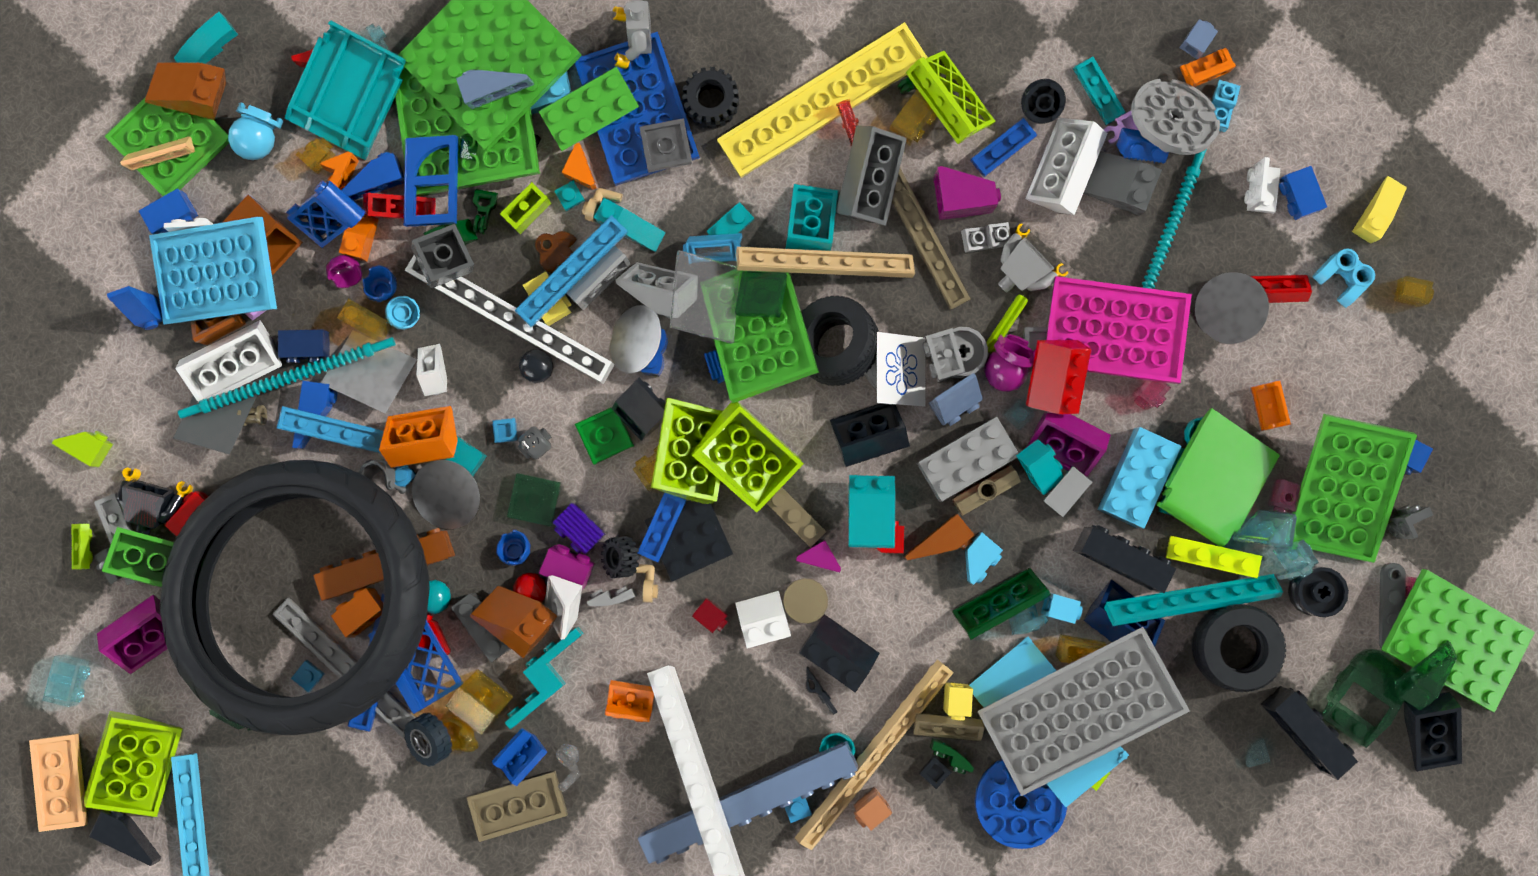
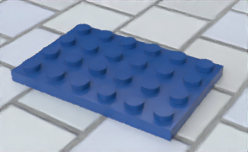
[575,31,700,186]

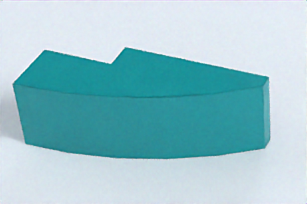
[174,12,238,64]

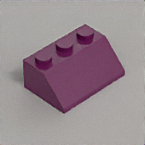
[1026,411,1111,477]
[97,595,167,675]

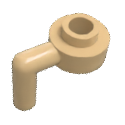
[582,188,623,222]
[635,564,658,603]

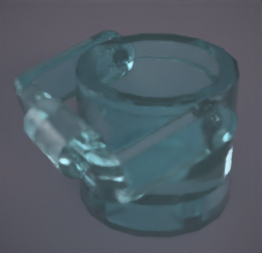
[1009,604,1049,635]

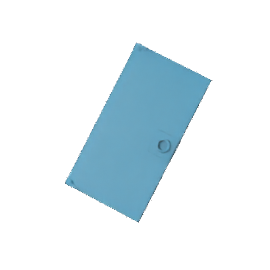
[969,636,1129,807]

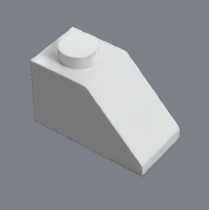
[417,344,447,396]

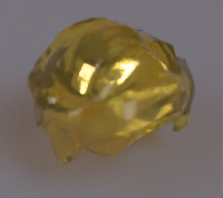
[441,712,479,752]

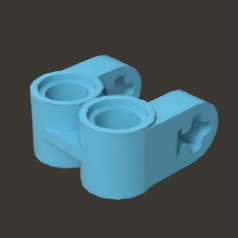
[1312,249,1375,308]

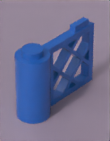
[286,180,365,248]

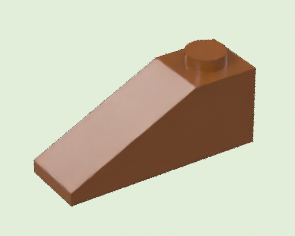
[903,514,974,560]

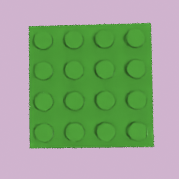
[105,97,229,196]

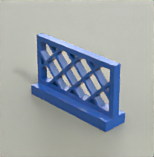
[368,619,464,714]

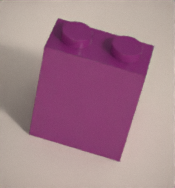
[933,166,1001,220]

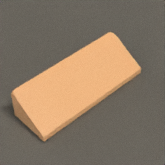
[120,137,195,171]

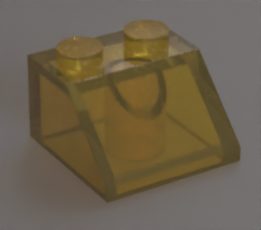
[445,669,513,735]

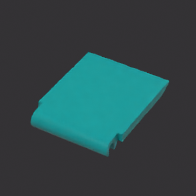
[284,20,406,160]

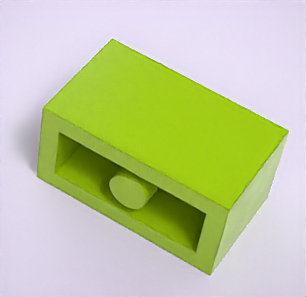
[500,182,551,234]

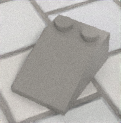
[616,262,697,319]

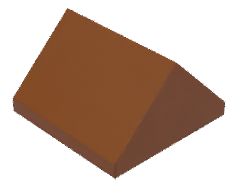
[191,314,246,345]

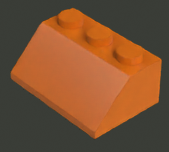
[379,406,458,468]

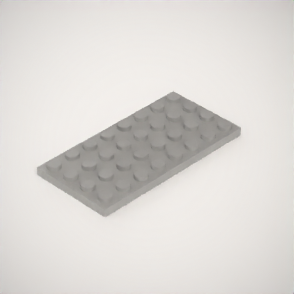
[978,627,1190,796]

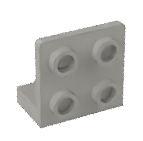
[923,328,965,382]

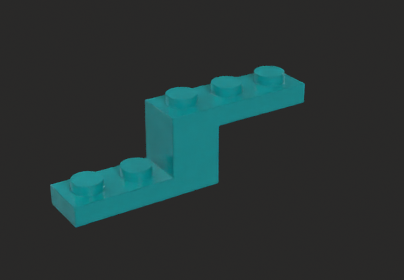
[505,627,584,729]

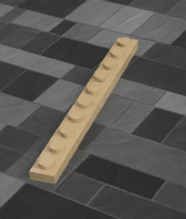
[795,659,954,850]

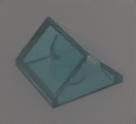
[1232,510,1297,550]

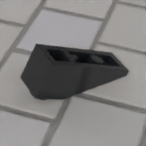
[89,810,161,866]

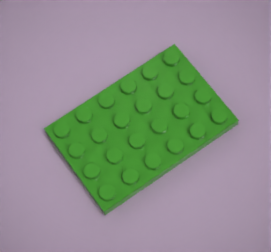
[699,269,818,403]
[1284,414,1417,563]
[1381,569,1535,713]

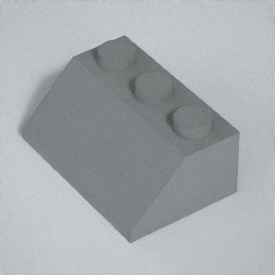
[566,246,630,310]

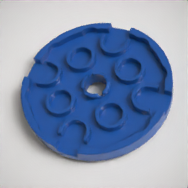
[975,759,1067,849]

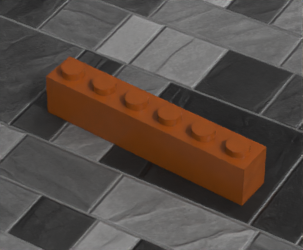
[313,528,455,601]

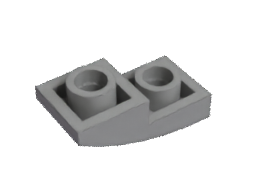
[961,222,1011,253]
[587,586,637,607]

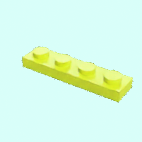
[1165,536,1262,578]

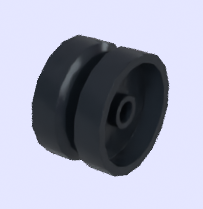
[1288,566,1349,618]

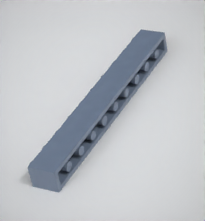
[638,741,858,864]

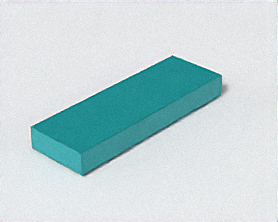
[1073,57,1126,126]

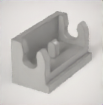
[1043,466,1093,517]

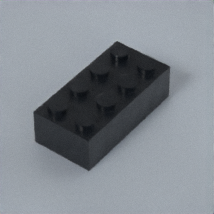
[1073,525,1176,593]
[1261,686,1358,780]

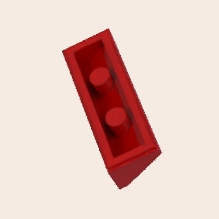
[1250,275,1312,303]

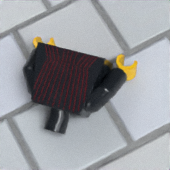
[116,467,193,535]

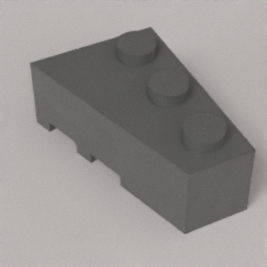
[451,593,511,663]

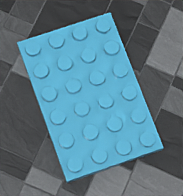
[149,217,277,325]

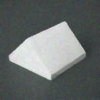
[544,575,582,640]

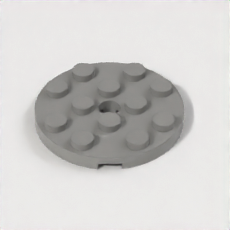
[1131,79,1220,155]

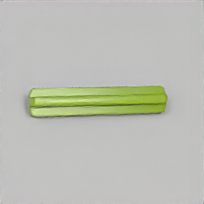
[986,294,1028,354]

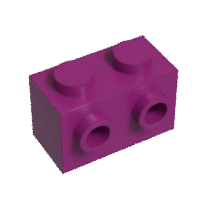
[539,544,595,590]

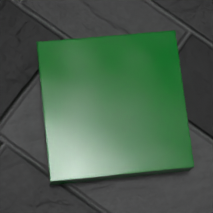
[575,407,634,465]

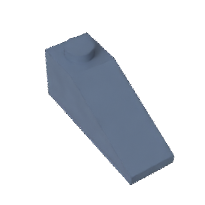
[456,70,534,109]

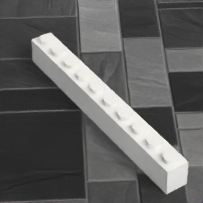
[405,255,614,384]
[647,665,745,876]

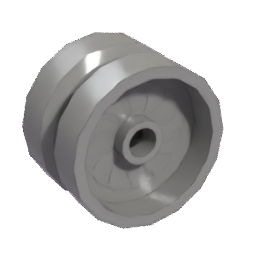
[952,327,988,379]

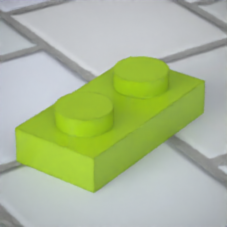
[71,524,93,569]

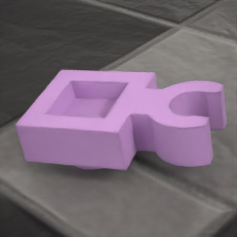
[1104,111,1138,144]

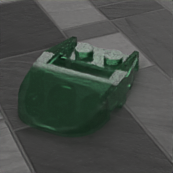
[1319,649,1409,748]

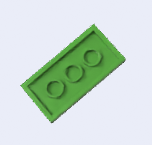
[538,66,639,151]

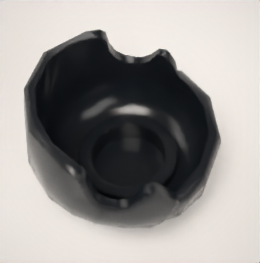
[518,349,554,384]

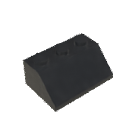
[830,403,910,467]
[799,614,880,693]

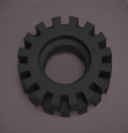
[601,536,640,579]

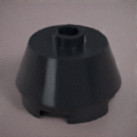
[1021,79,1066,124]

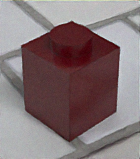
[692,598,728,633]

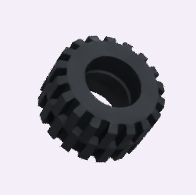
[682,67,739,129]

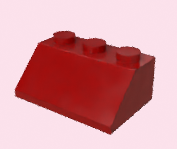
[1026,340,1091,414]

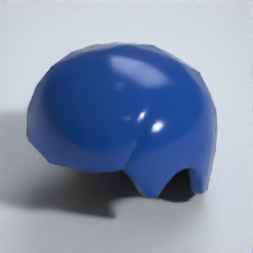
[363,265,397,302]
[496,530,531,566]

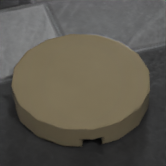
[783,578,828,624]

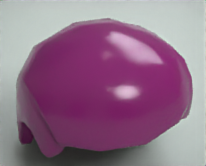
[326,255,362,288]

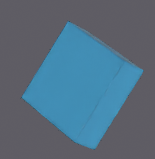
[492,418,518,443]

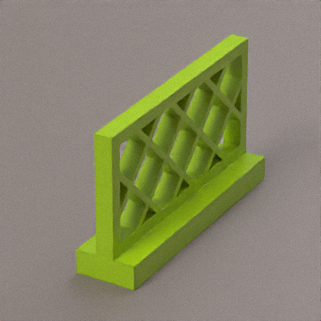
[905,51,996,144]

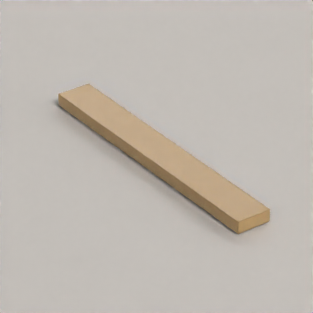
[736,247,915,278]

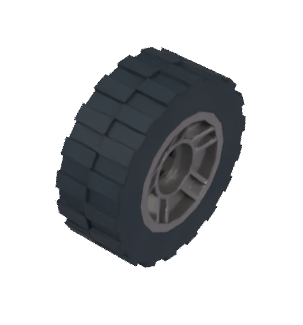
[404,713,452,767]

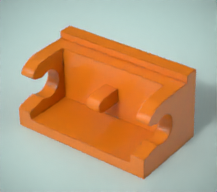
[1180,48,1236,87]
[1251,381,1291,431]

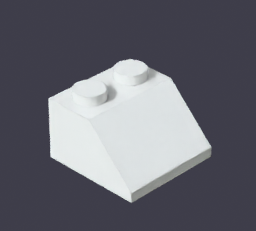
[735,591,791,648]

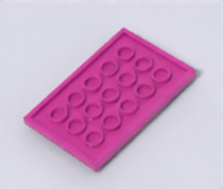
[1046,276,1192,384]

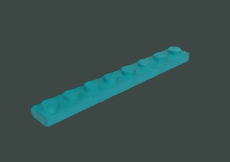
[1104,574,1284,626]

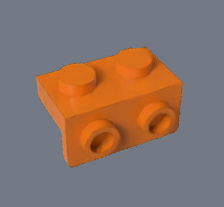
[605,680,654,722]

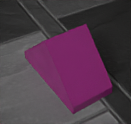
[796,540,841,573]

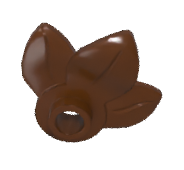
[535,231,577,273]

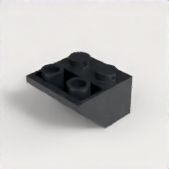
[611,377,666,441]

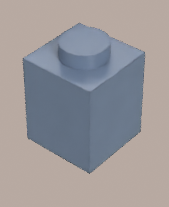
[1179,19,1218,59]

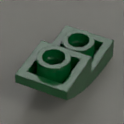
[930,738,974,774]

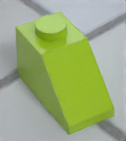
[51,431,113,467]

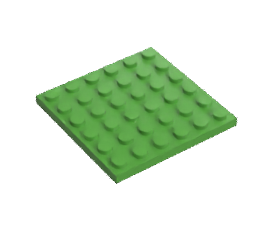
[398,0,582,152]
[395,67,540,197]

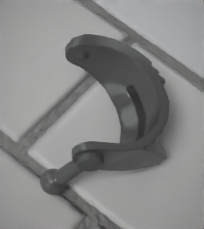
[359,459,406,494]

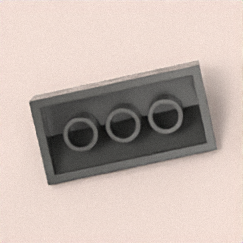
[836,125,907,226]

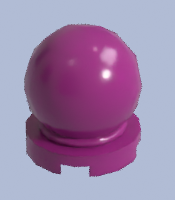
[984,334,1036,392]

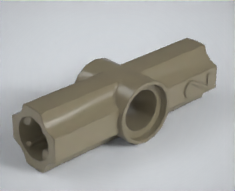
[952,465,1021,516]

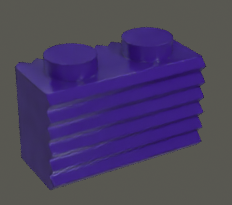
[553,503,606,554]

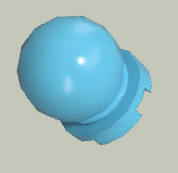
[228,102,283,160]

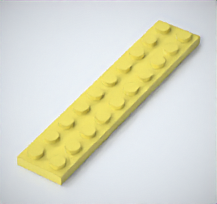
[717,22,928,178]

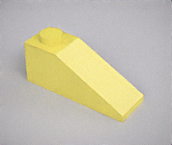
[1352,176,1407,244]

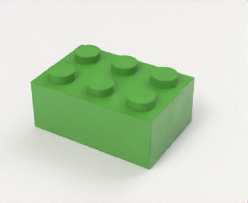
[102,527,174,588]

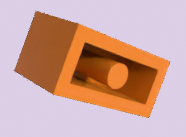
[331,587,383,638]

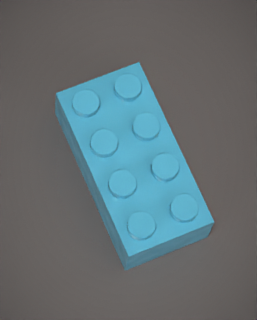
[1097,427,1181,529]

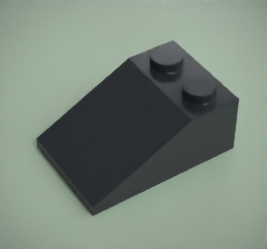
[1404,692,1462,772]

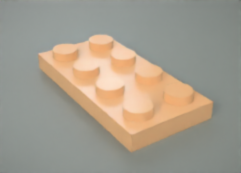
[29,733,88,832]

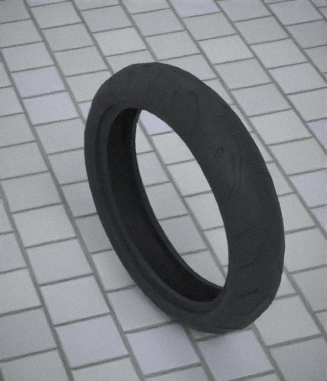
[160,460,430,735]

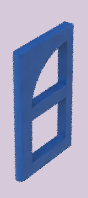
[403,135,458,227]

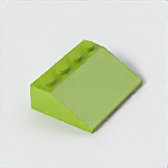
[651,398,722,504]
[692,402,804,512]
[84,711,182,817]

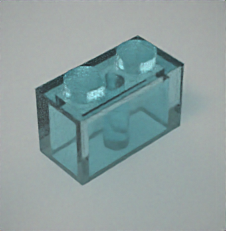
[42,654,91,707]

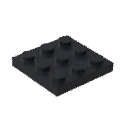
[644,500,733,582]

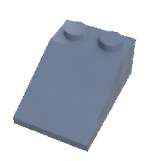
[928,373,983,426]

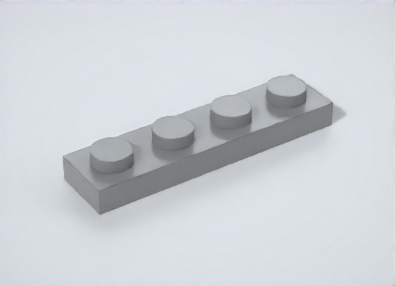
[94,493,138,585]

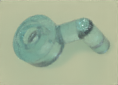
[366,23,390,51]

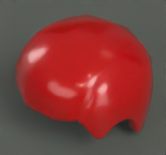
[513,573,547,603]

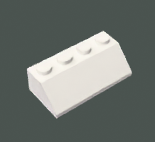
[1025,118,1108,215]
[175,320,282,403]

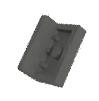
[1387,504,1433,539]

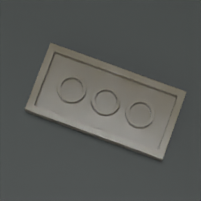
[467,771,568,842]

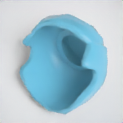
[385,296,420,330]

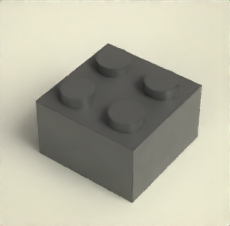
[411,224,474,289]

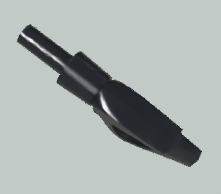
[806,666,838,715]

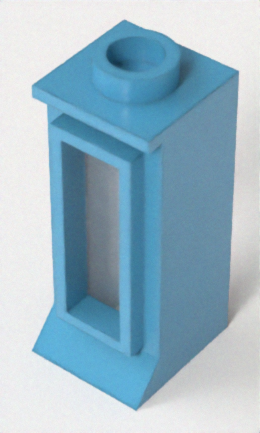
[683,233,742,265]

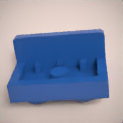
[492,728,547,786]

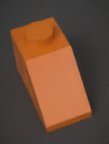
[339,217,379,262]

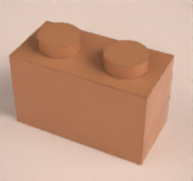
[854,787,892,831]

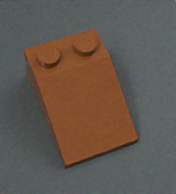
[145,63,226,120]
[470,586,557,658]

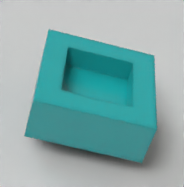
[555,180,585,211]

